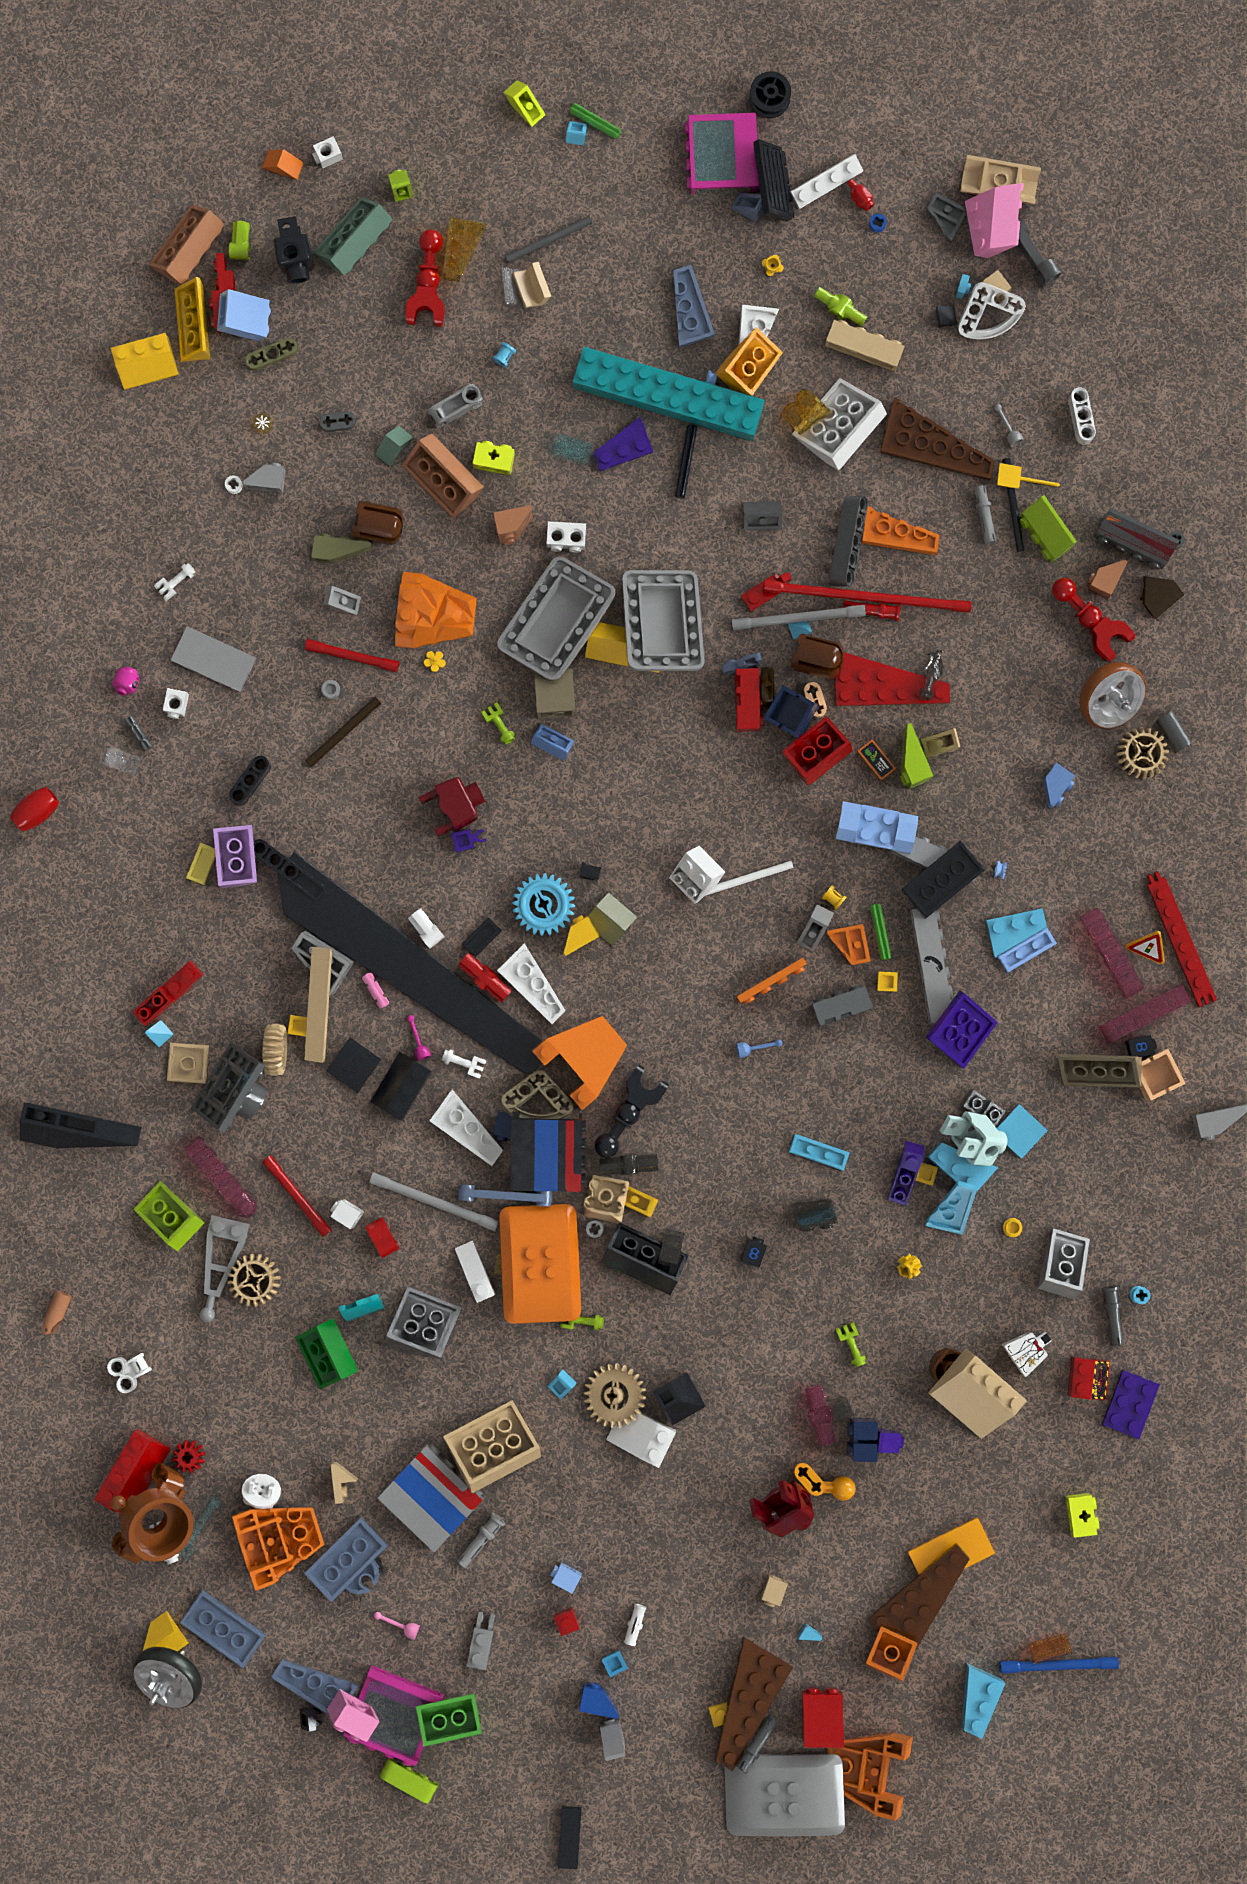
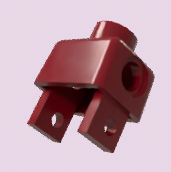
[418,777,486,837]
[749,1480,814,1537]

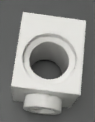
[312,136,343,168]
[163,688,189,719]

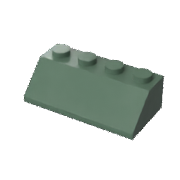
[313,197,393,275]

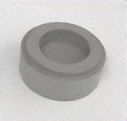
[321,680,341,699]

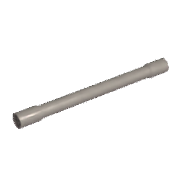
[732,605,866,630]
[369,1172,499,1231]

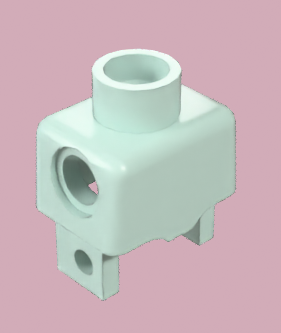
[940,1111,1007,1166]

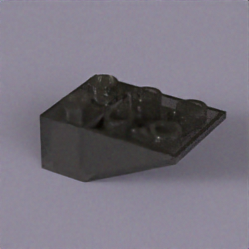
[791,1198,838,1232]

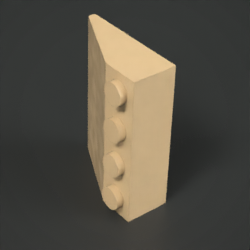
[929,1348,1027,1439]
[443,1400,541,1493]

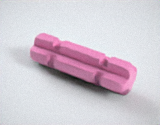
[362,972,389,1009]

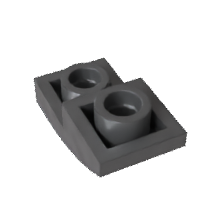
[960,1089,1006,1127]

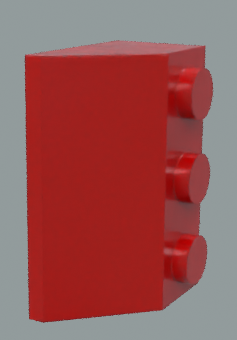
[782,716,853,786]

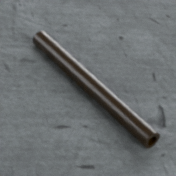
[305,697,381,767]

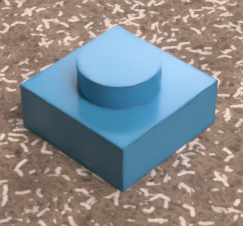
[602,1650,628,1677]

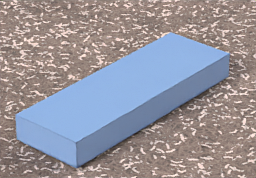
[997,927,1057,973]

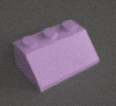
[213,825,257,888]

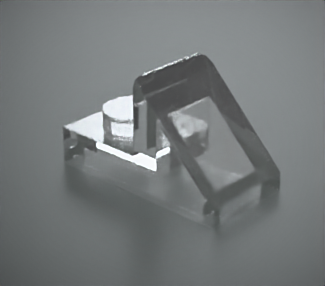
[101,745,141,776]

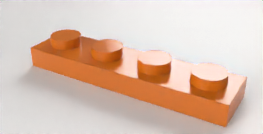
[736,958,807,1005]

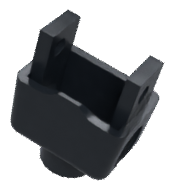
[273,216,314,284]

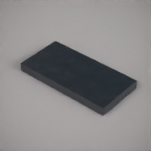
[901,840,985,919]

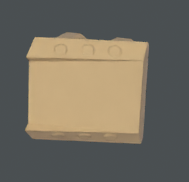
[584,1175,629,1224]

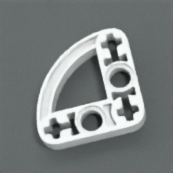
[958,282,1026,339]

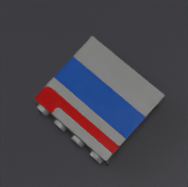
[378,1444,483,1552]

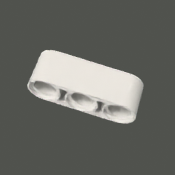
[1068,387,1096,445]

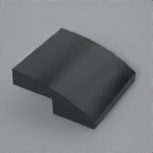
[326,1037,381,1093]

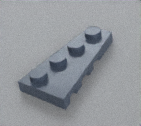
[673,265,715,348]

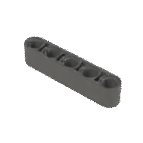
[830,496,868,586]

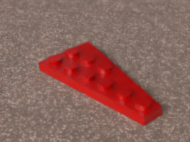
[835,652,950,706]

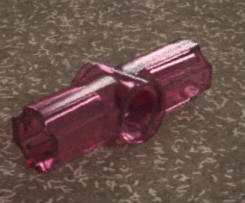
[805,1385,837,1447]

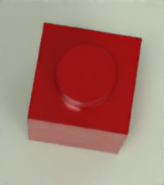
[554,1607,580,1636]

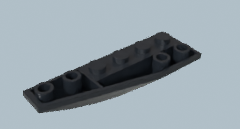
[20,1102,142,1149]

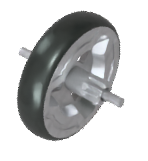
[132,1647,202,1708]

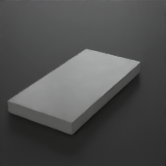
[171,626,256,692]

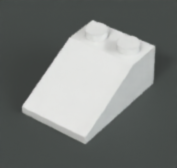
[606,1404,676,1468]

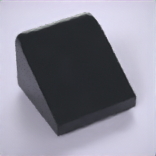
[936,305,957,328]

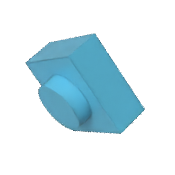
[955,274,971,299]

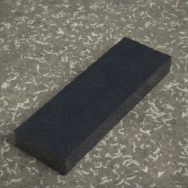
[558,1806,582,1869]

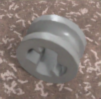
[586,1220,603,1238]

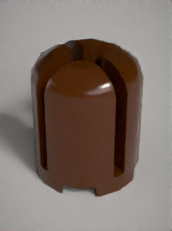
[352,501,404,545]
[791,633,844,680]

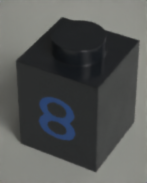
[1125,1035,1157,1057]
[741,1236,767,1268]

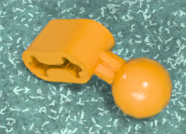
[793,1462,856,1501]

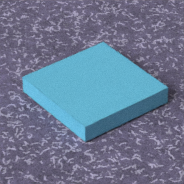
[997,1104,1048,1159]

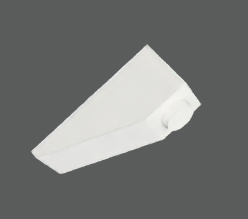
[455,1241,496,1303]

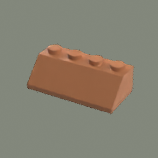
[149,205,224,285]
[402,434,484,519]

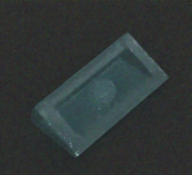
[552,433,593,465]

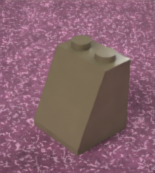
[534,667,576,719]

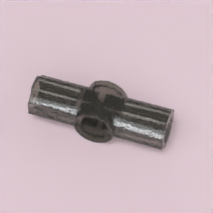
[599,1154,658,1176]

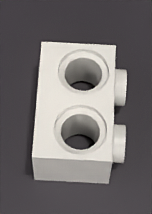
[547,521,586,553]

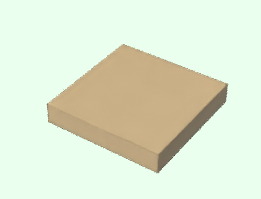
[167,1043,209,1084]

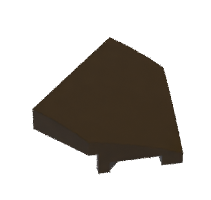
[1140,576,1184,619]
[761,667,775,708]

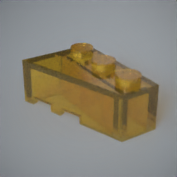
[441,217,487,282]

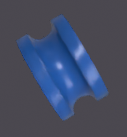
[869,213,887,233]

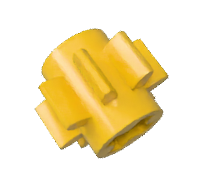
[897,1254,922,1279]

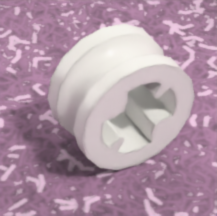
[225,475,243,494]

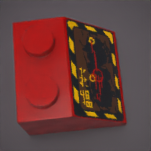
[1067,1356,1110,1400]

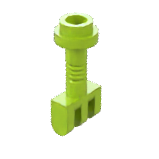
[481,702,515,744]
[560,1315,604,1330]
[836,1322,866,1368]

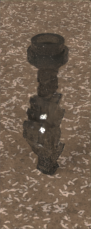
[919,650,944,701]

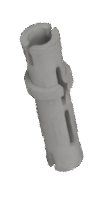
[974,485,997,544]

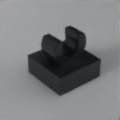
[299,1708,323,1732]

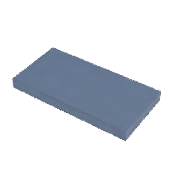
[180,1590,266,1668]

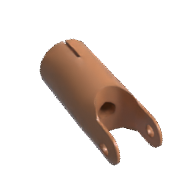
[42,1290,72,1335]

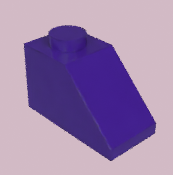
[875,1429,904,1453]

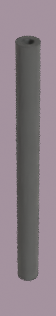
[505,216,592,263]

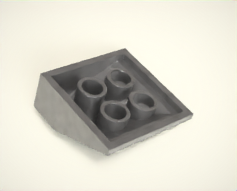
[384,1286,461,1359]

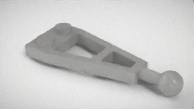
[199,1215,250,1322]

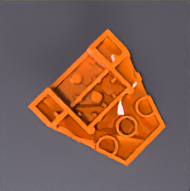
[395,572,477,649]
[232,1507,324,1591]

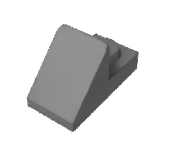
[324,586,361,615]

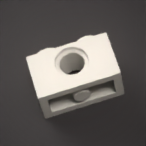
[330,1199,364,1229]

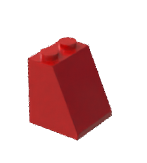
[802,1687,844,1748]

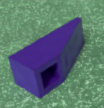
[888,1141,924,1206]

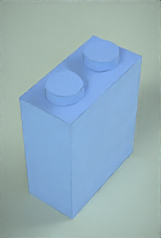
[217,289,271,341]

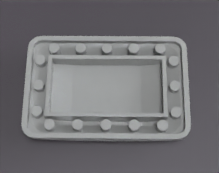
[497,557,615,681]
[622,570,705,671]
[725,1753,845,1836]

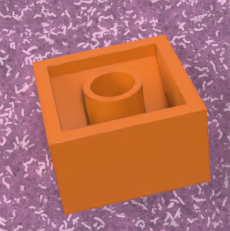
[866,1627,918,1683]

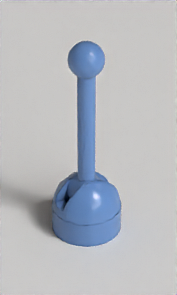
[736,1039,783,1058]

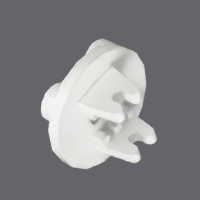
[242,1474,281,1509]

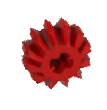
[172,1440,206,1473]

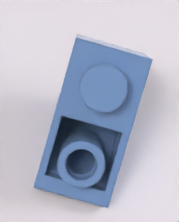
[1043,763,1075,809]

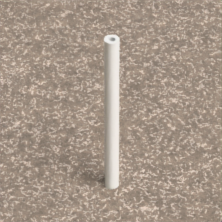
[705,861,793,896]

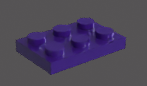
[1102,1370,1160,1439]

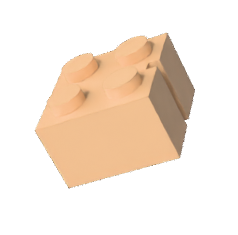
[1140,1049,1186,1101]

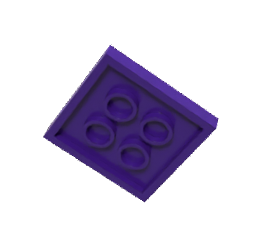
[926,990,998,1069]

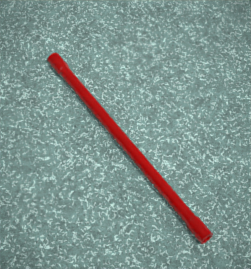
[763,580,972,613]

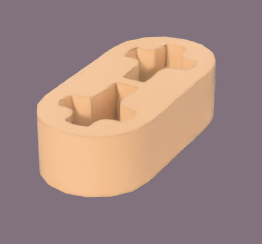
[804,682,827,718]

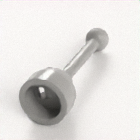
[994,404,1024,447]

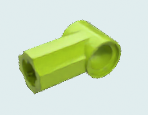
[229,221,250,260]

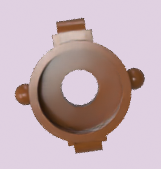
[110,1463,194,1563]

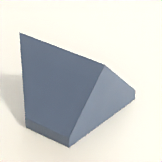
[731,193,763,222]

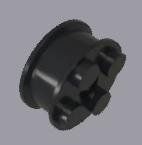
[749,71,791,118]

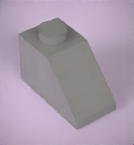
[243,463,286,493]
[796,905,834,952]

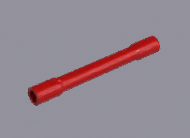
[305,639,400,673]
[262,1155,332,1237]

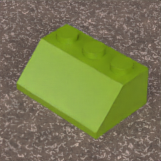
[1019,495,1077,562]

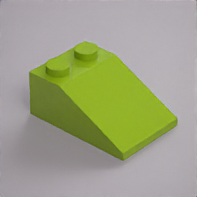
[899,723,933,789]
[134,1181,204,1251]

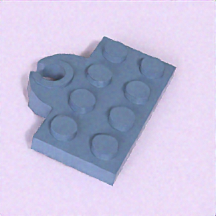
[304,1517,388,1602]

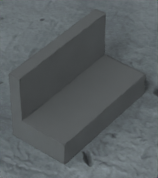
[743,501,782,530]

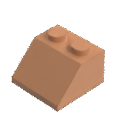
[494,505,533,545]

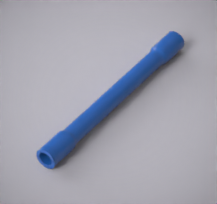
[1000,1657,1119,1673]

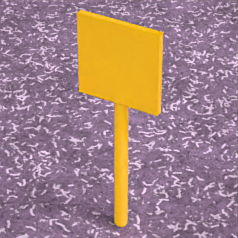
[997,463,1060,489]

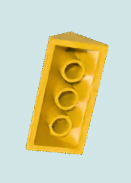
[174,277,210,362]
[585,622,659,673]

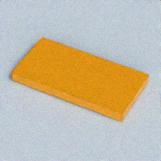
[907,1517,995,1574]

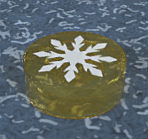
[253,413,273,433]

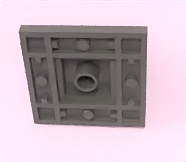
[191,1043,266,1133]

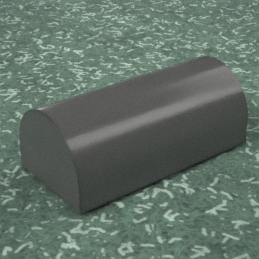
[1156,711,1192,753]

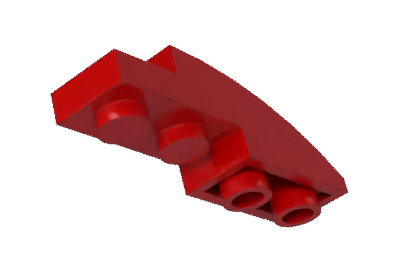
[209,253,235,333]
[132,960,204,1027]

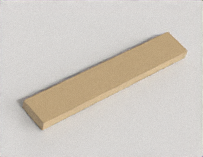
[304,947,332,1063]

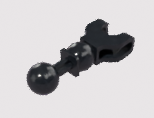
[594,1065,669,1158]

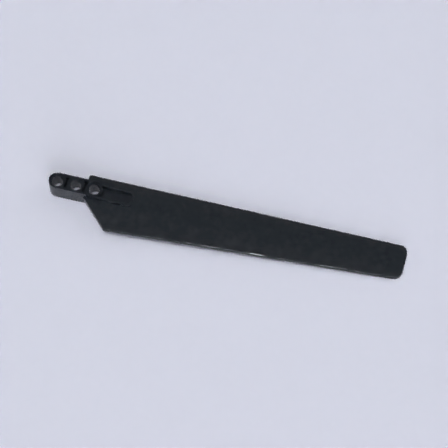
[254,839,543,1074]

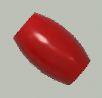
[10,787,60,832]

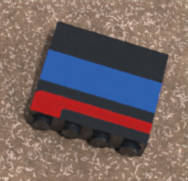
[511,1111,586,1192]

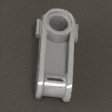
[427,383,484,429]

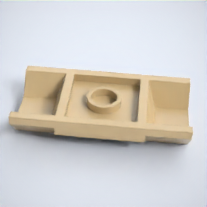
[960,155,1041,205]

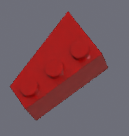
[734,668,763,732]

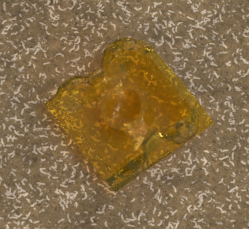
[780,389,832,435]

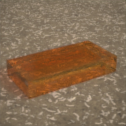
[1028,1633,1072,1664]

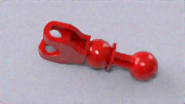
[406,229,445,327]
[1052,577,1135,663]

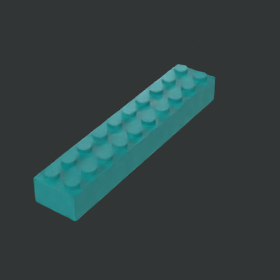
[573,347,765,441]

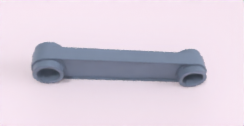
[458,1184,552,1206]

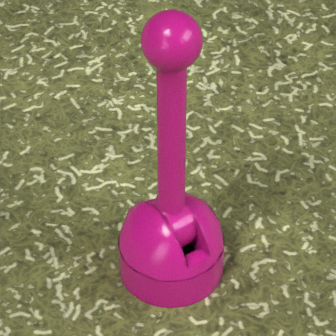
[407,1015,431,1061]

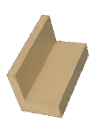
[512,262,551,308]

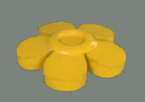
[424,651,446,672]

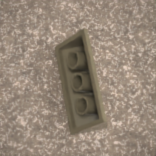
[1058,1054,1142,1088]

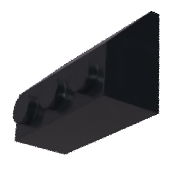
[370,1052,432,1121]

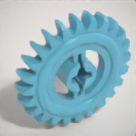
[512,873,575,936]

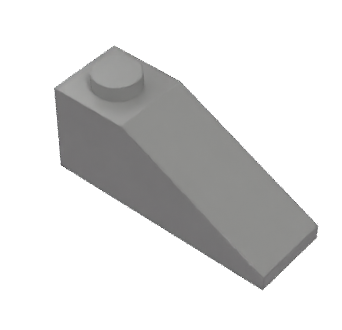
[1192,1104,1247,1141]
[600,1718,625,1761]

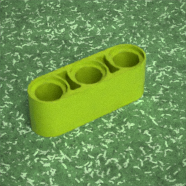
[379,1758,438,1804]

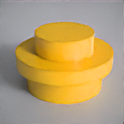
[1003,1218,1022,1237]

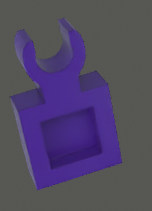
[452,829,487,853]

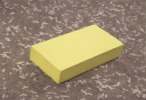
[186,843,216,885]

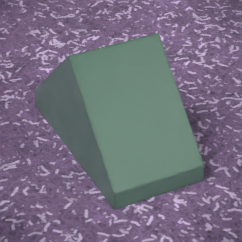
[375,426,414,466]

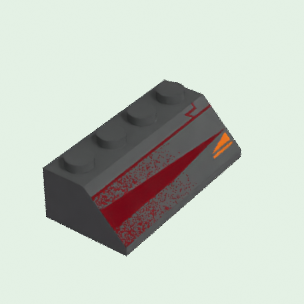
[1094,508,1179,569]

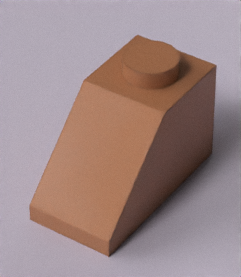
[1087,560,1128,598]

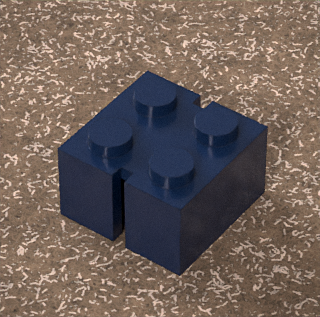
[763,685,819,738]
[847,1418,878,1462]

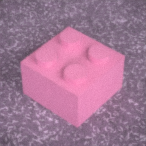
[327,1689,379,1742]

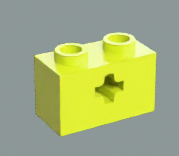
[473,441,515,475]
[1066,1493,1099,1538]

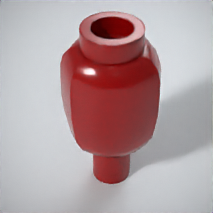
[847,179,875,211]

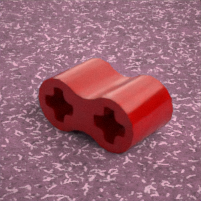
[365,1217,400,1258]

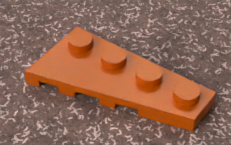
[861,506,940,555]

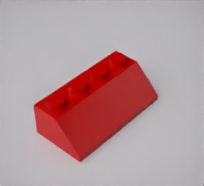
[94,1429,171,1513]

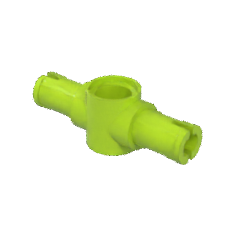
[814,287,867,327]

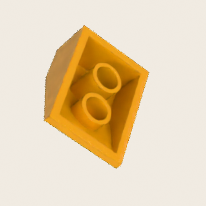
[715,327,783,396]

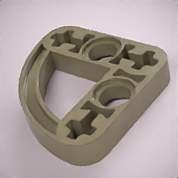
[501,1070,573,1119]

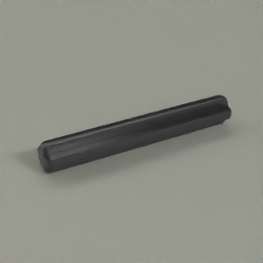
[675,424,697,499]

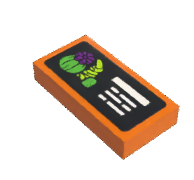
[857,739,896,781]

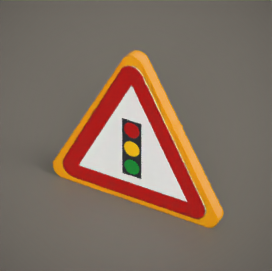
[1125,931,1165,965]

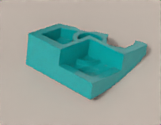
[338,1294,384,1322]

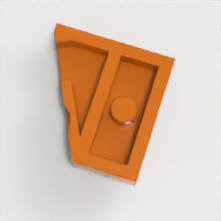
[826,924,871,966]

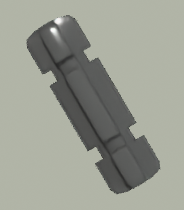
[124,716,152,751]

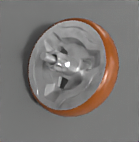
[1079,662,1146,729]

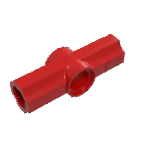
[458,953,512,1003]

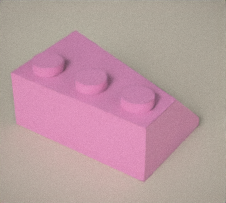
[965,183,1024,258]

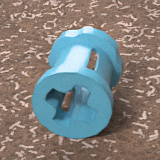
[492,342,516,368]
[1130,1286,1150,1304]

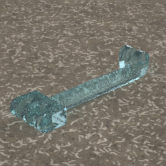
[179,1495,223,1560]

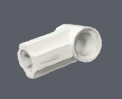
[408,909,445,949]

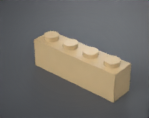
[825,320,905,372]

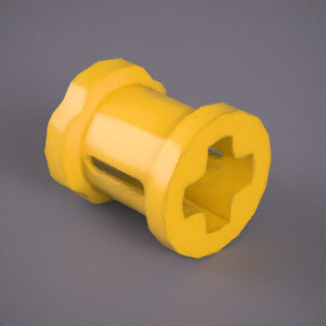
[822,886,847,910]

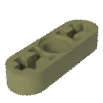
[245,338,298,371]

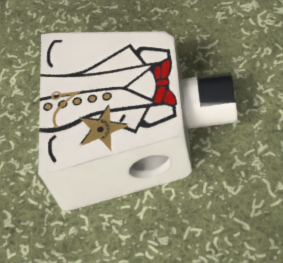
[1002,1331,1051,1377]

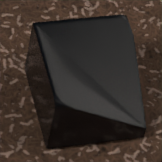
[580,862,601,881]

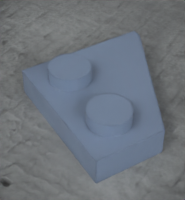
[721,652,762,676]

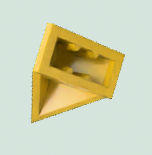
[143,1611,189,1651]

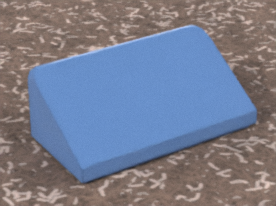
[531,724,574,761]

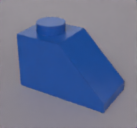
[579,1682,619,1719]

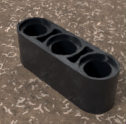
[229,756,271,806]

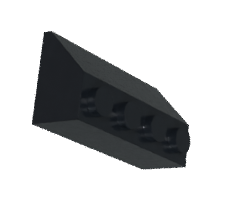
[600,1223,689,1295]

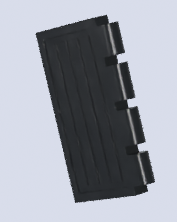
[753,139,794,222]

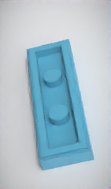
[789,1134,849,1171]

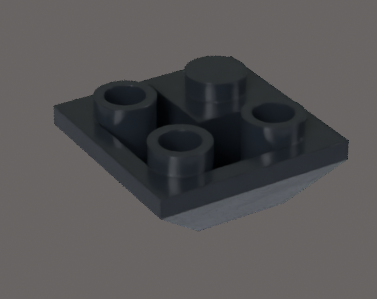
[653,1372,706,1425]

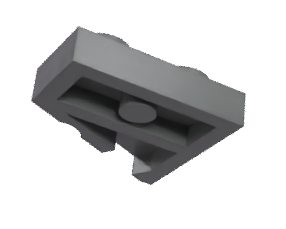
[926,192,967,243]

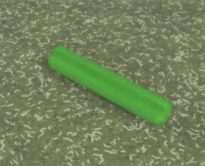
[570,103,621,139]
[870,904,891,960]

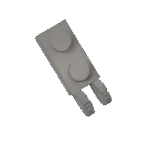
[467,1612,495,1670]

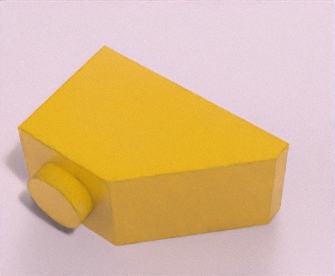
[564,915,599,956]

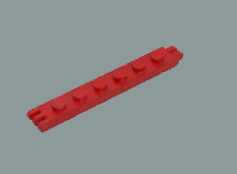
[1146,871,1217,1008]

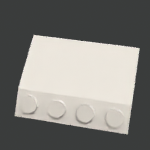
[792,378,887,470]

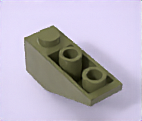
[311,533,373,564]

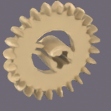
[583,1363,646,1428]

